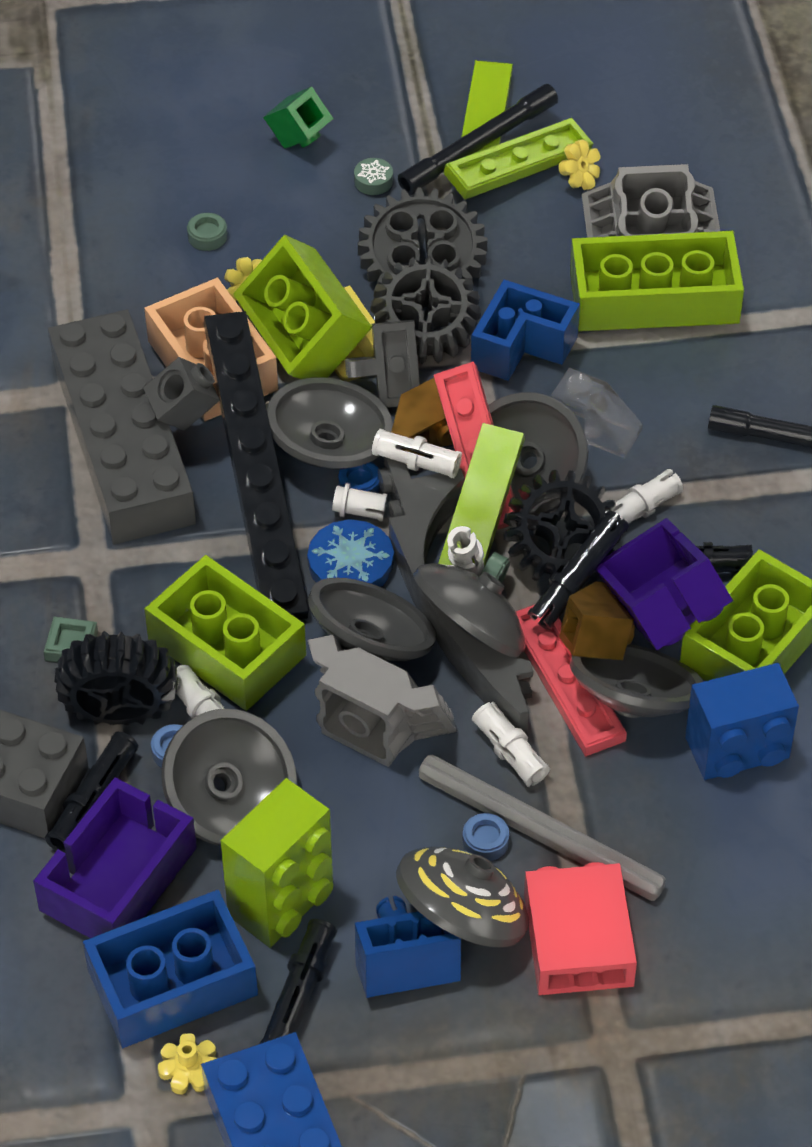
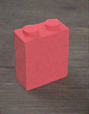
[524,862,637,995]

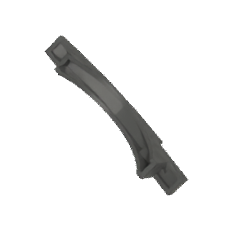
[378,457,534,736]

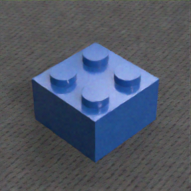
[685,663,799,780]

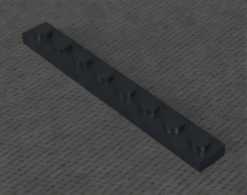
[204,311,309,620]

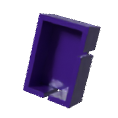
[596,518,733,650]
[33,777,197,938]

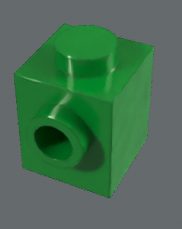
[263,87,334,149]

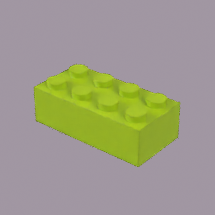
[570,231,744,331]

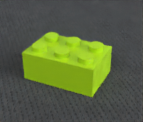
[233,234,372,379]
[680,549,812,681]
[144,555,306,711]
[220,778,334,948]

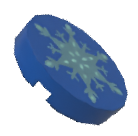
[307,519,394,587]

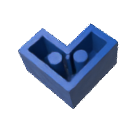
[471,280,580,381]

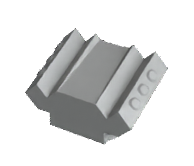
[582,164,720,238]
[308,635,457,767]

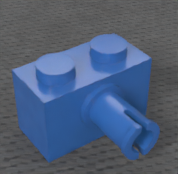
[355,896,461,998]

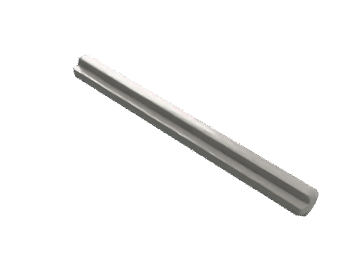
[419,755,666,901]

